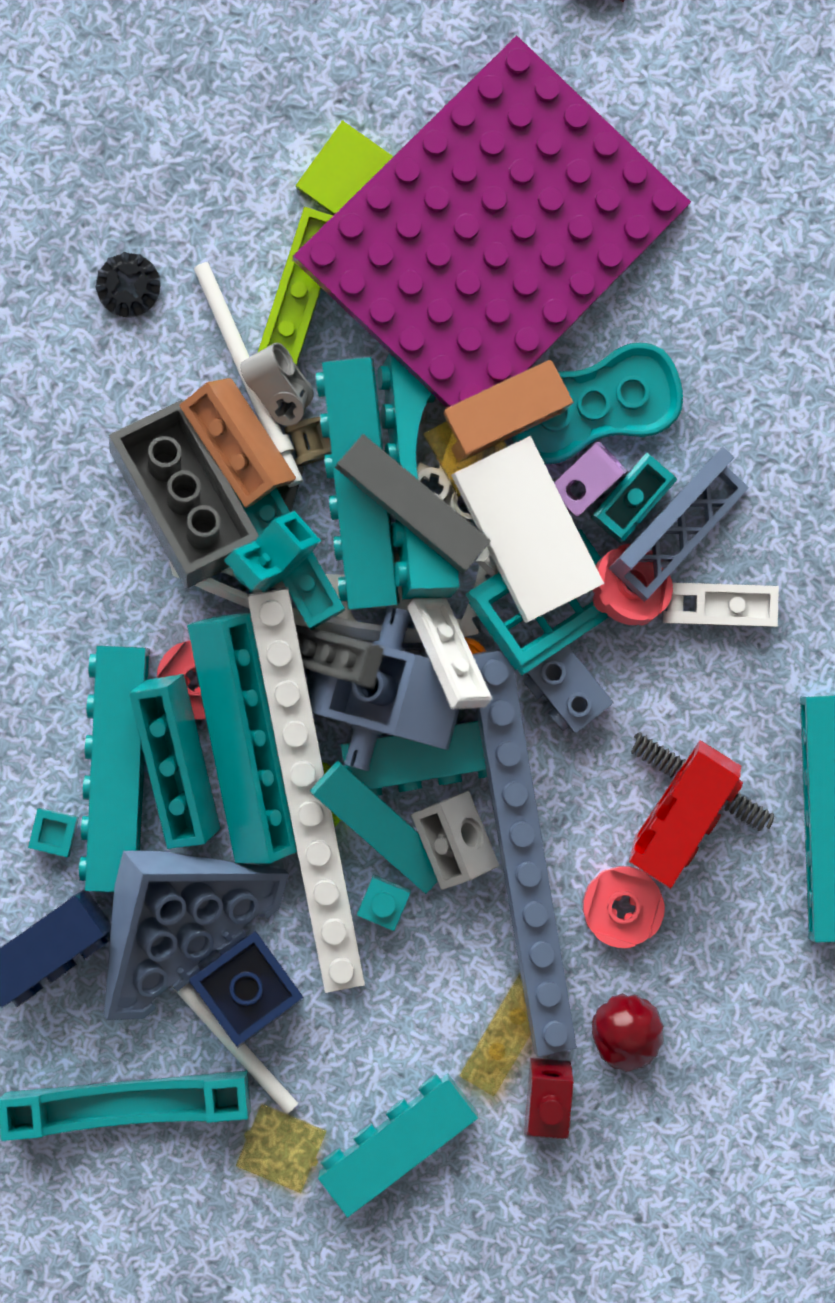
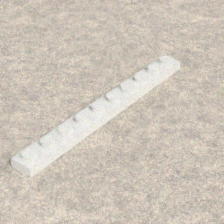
[247,587,365,993]

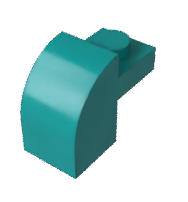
[224,511,321,593]

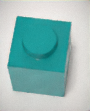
[357,874,411,931]

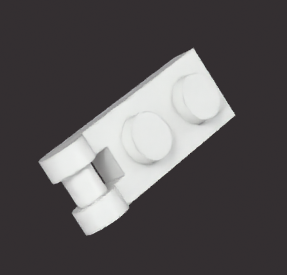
[663,583,779,627]

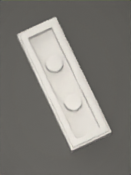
[407,598,492,709]

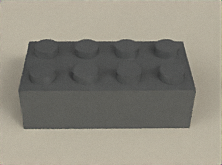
[109,400,259,589]

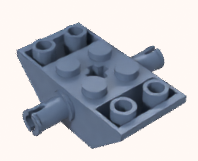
[307,606,459,771]

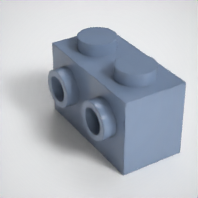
[523,645,614,733]

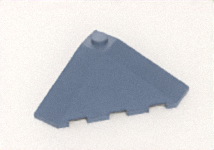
[104,851,289,1020]

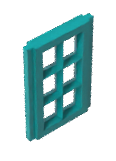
[465,525,609,676]

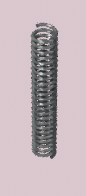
[631,732,774,831]

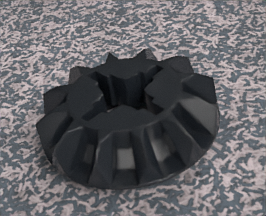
[95,252,161,317]

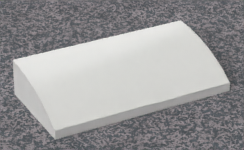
[451,436,604,623]

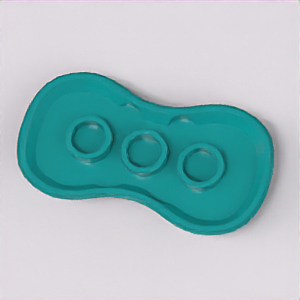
[511,343,683,464]

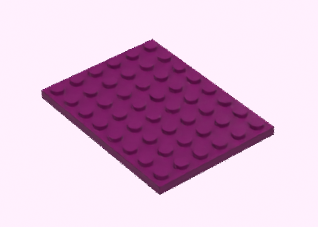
[292,35,691,408]

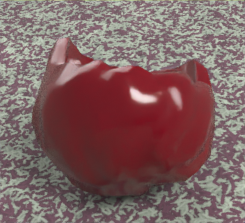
[592,993,664,1072]

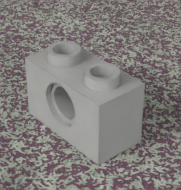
[411,791,499,890]

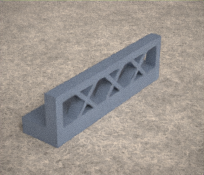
[609,447,749,602]

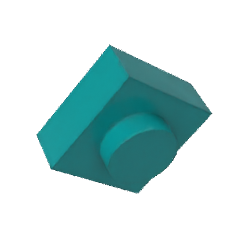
[28,808,79,857]

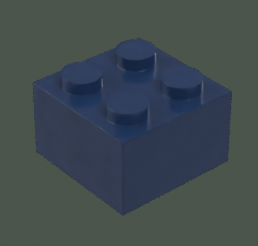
[188,931,304,1049]

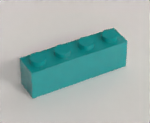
[129,674,221,849]
[341,721,488,796]
[318,1074,478,1218]

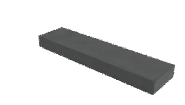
[335,434,491,574]
[295,624,385,688]

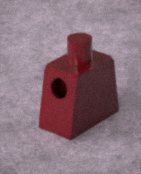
[524,1058,573,1139]

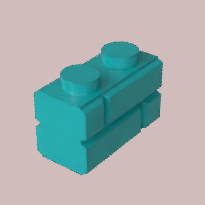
[590,453,678,544]

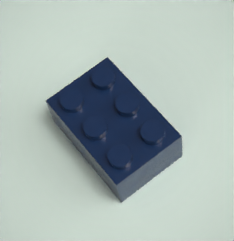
[0,889,111,1008]

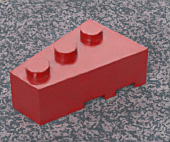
[629,740,743,888]

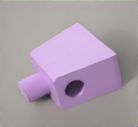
[554,442,627,517]

